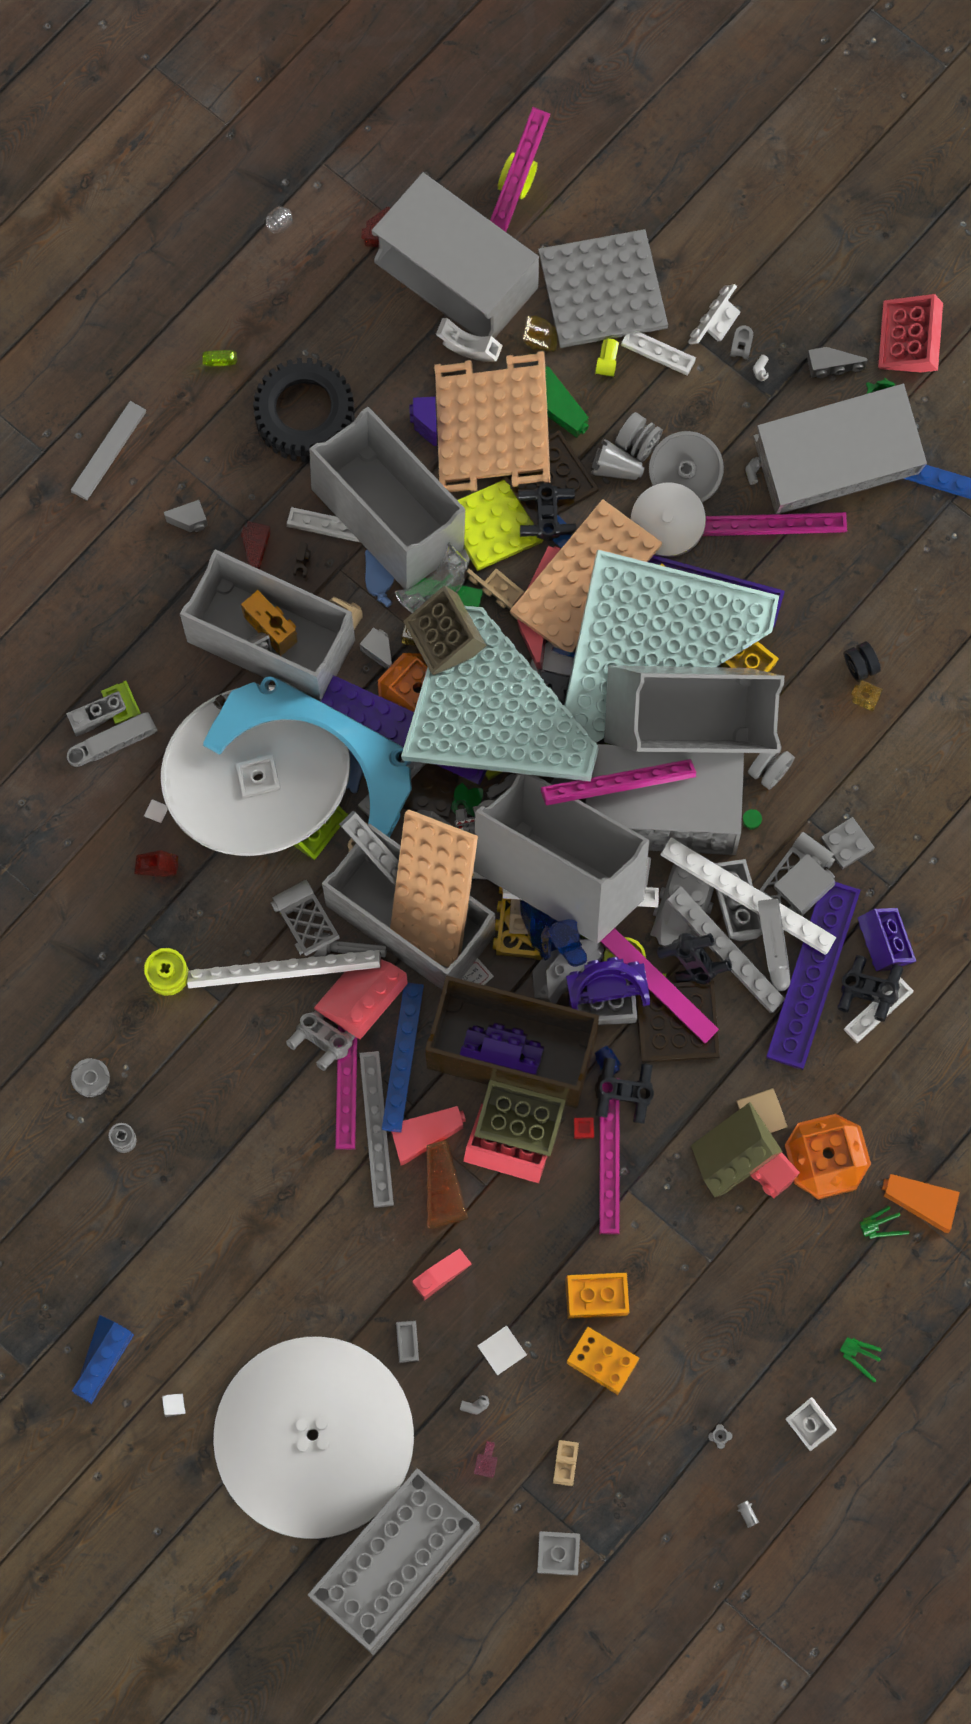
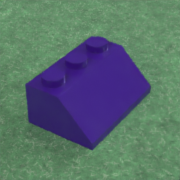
[858,908,916,971]

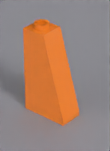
[882,1174,960,1233]

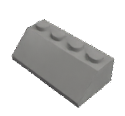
[715,859,762,941]

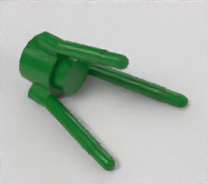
[860,1206,910,1239]
[840,1337,882,1382]

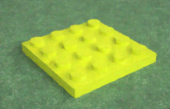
[457,480,543,571]

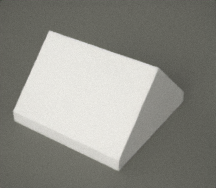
[786,1397,837,1451]

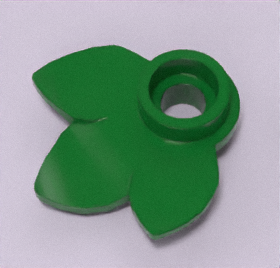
[452,783,483,817]

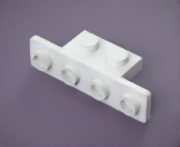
[688,284,740,345]

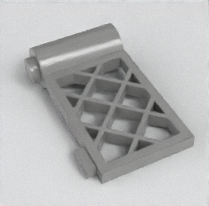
[759,832,835,913]
[270,880,340,956]

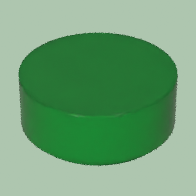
[742,809,762,830]

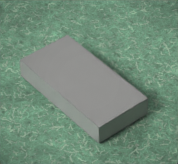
[396,1321,419,1363]

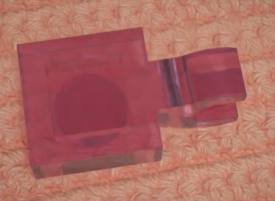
[474,1441,498,1478]

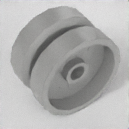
[748,746,795,790]

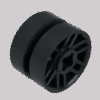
[843,641,881,682]

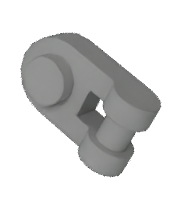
[730,325,753,360]

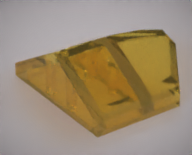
[522,316,558,352]

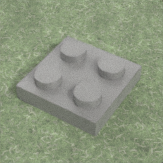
[821,817,875,870]
[537,1532,580,1576]

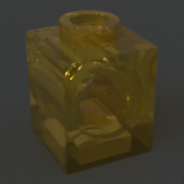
[851,680,883,711]

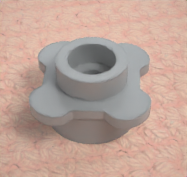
[708,1424,732,1449]

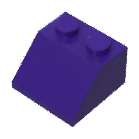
[409,397,437,446]

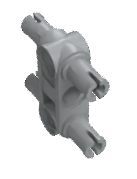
[286,1010,355,1071]

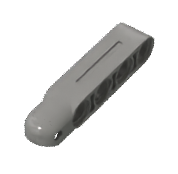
[67,712,157,767]
[758,898,791,991]

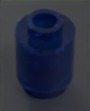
[595,1046,622,1075]

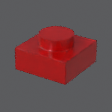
[574,1117,594,1139]

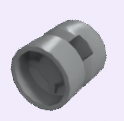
[108,1123,137,1153]

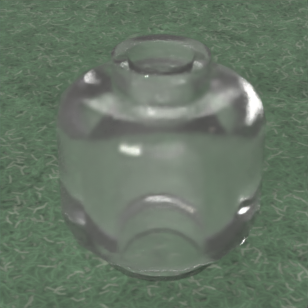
[266,206,293,234]

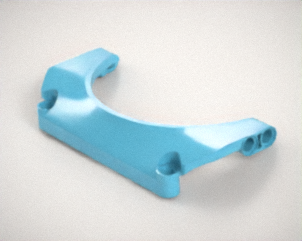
[203,676,412,838]

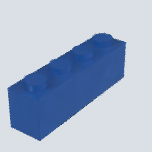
[72,1315,134,1404]

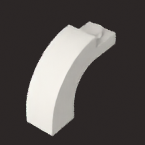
[436,318,503,362]

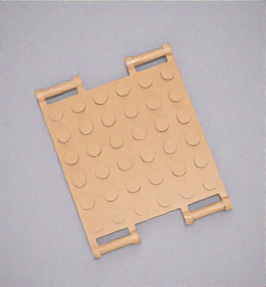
[434,351,550,493]

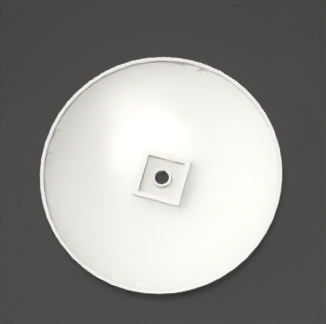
[161,685,350,856]
[214,1337,414,1539]

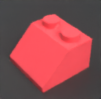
[751,1153,800,1198]

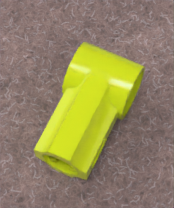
[596,338,619,377]

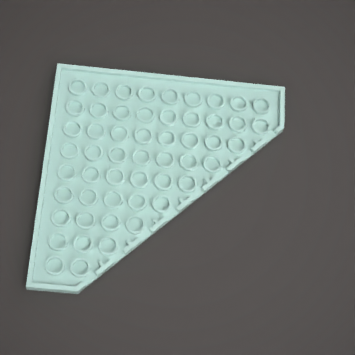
[564,550,779,743]
[401,606,599,781]

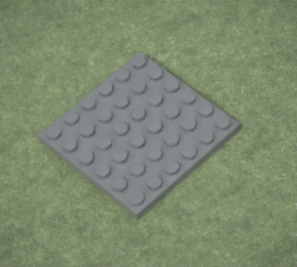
[538,229,668,348]

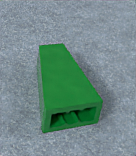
[545,366,589,438]

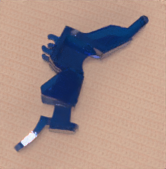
[520,900,587,967]

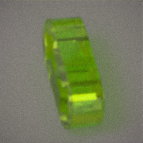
[202,350,237,366]

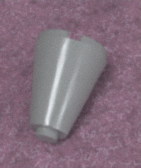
[591,439,644,480]

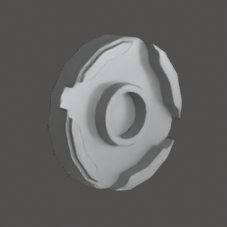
[71,1058,110,1097]

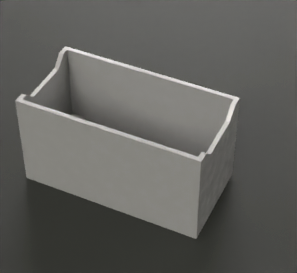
[372,172,539,339]
[753,384,927,514]
[309,407,465,591]
[180,549,355,701]
[604,665,784,753]
[585,744,744,855]
[474,774,649,944]
[322,823,495,990]
[308,1468,480,1655]

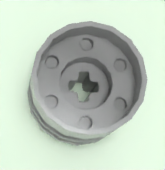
[615,412,663,462]

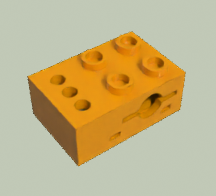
[241,590,298,656]
[565,1273,629,1319]
[567,1327,639,1395]

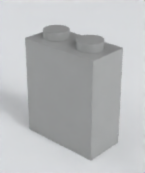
[774,853,835,916]

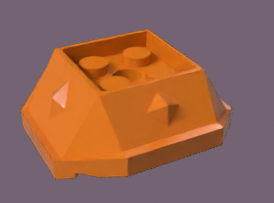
[378,653,428,712]
[784,1114,871,1199]

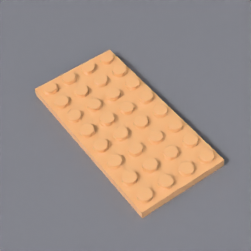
[510,499,662,657]
[390,810,478,967]

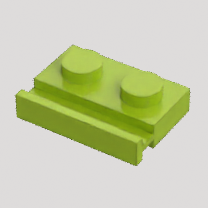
[101,680,141,725]

